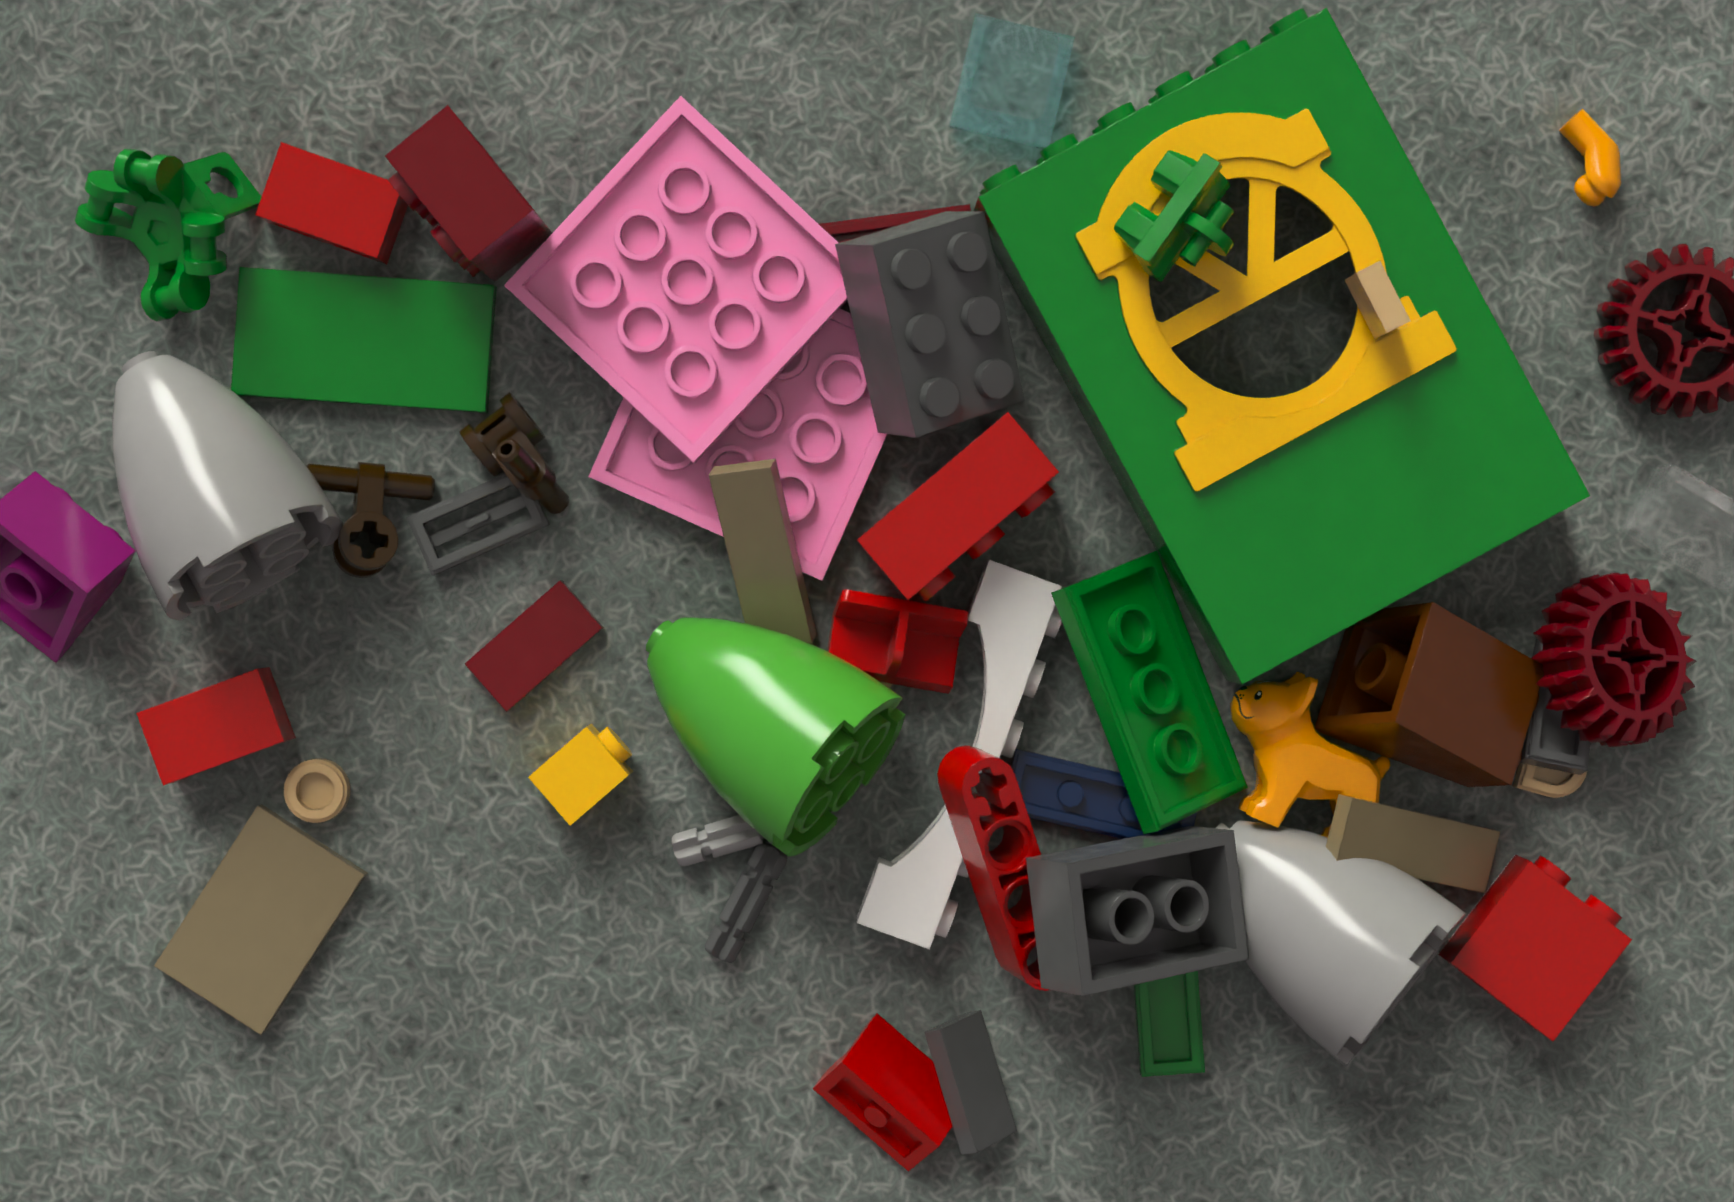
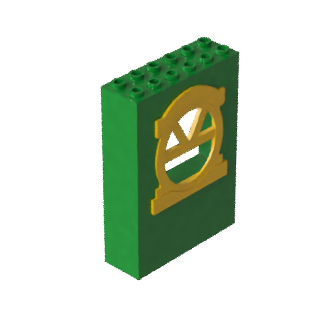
[974,8,1590,685]

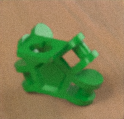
[75,149,262,322]

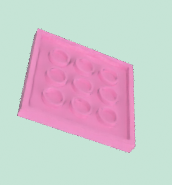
[504,96,848,463]
[588,309,888,581]

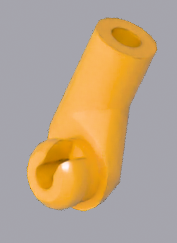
[1559,108,1621,207]

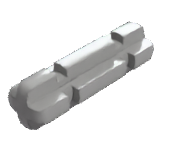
[672,815,765,867]

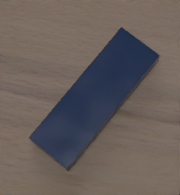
[1011,748,1197,839]

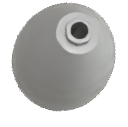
[112,351,343,620]
[1216,820,1466,1067]

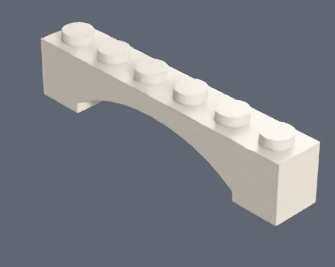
[857,560,1062,950]

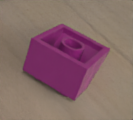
[0,471,136,663]

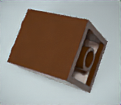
[1314,602,1544,787]

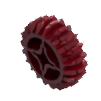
[1593,244,1734,418]
[1530,573,1697,747]

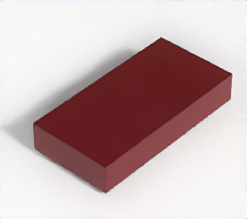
[465,580,604,712]

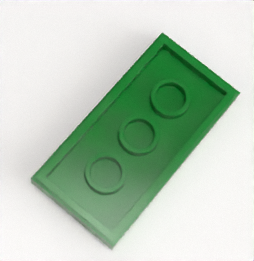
[231,267,497,413]
[1051,551,1248,834]

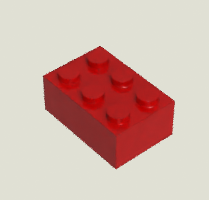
[857,412,1059,601]

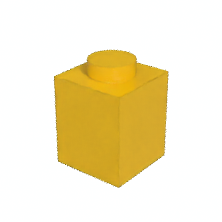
[528,724,633,826]

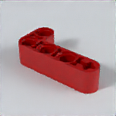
[937,745,1049,991]

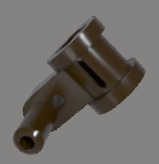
[459,392,569,514]
[306,462,435,578]

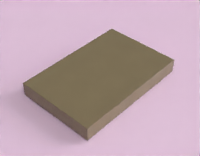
[154,804,368,1035]

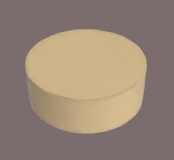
[284,758,350,823]

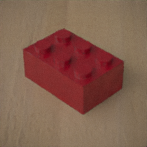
[385,105,552,282]

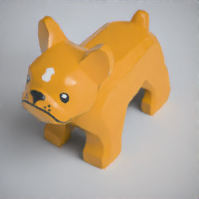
[1230,672,1391,837]

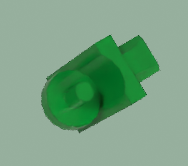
[1114,150,1234,282]

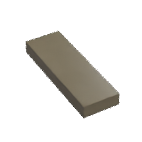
[709,458,817,644]
[1326,794,1500,893]

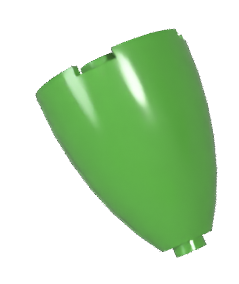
[646,617,905,856]

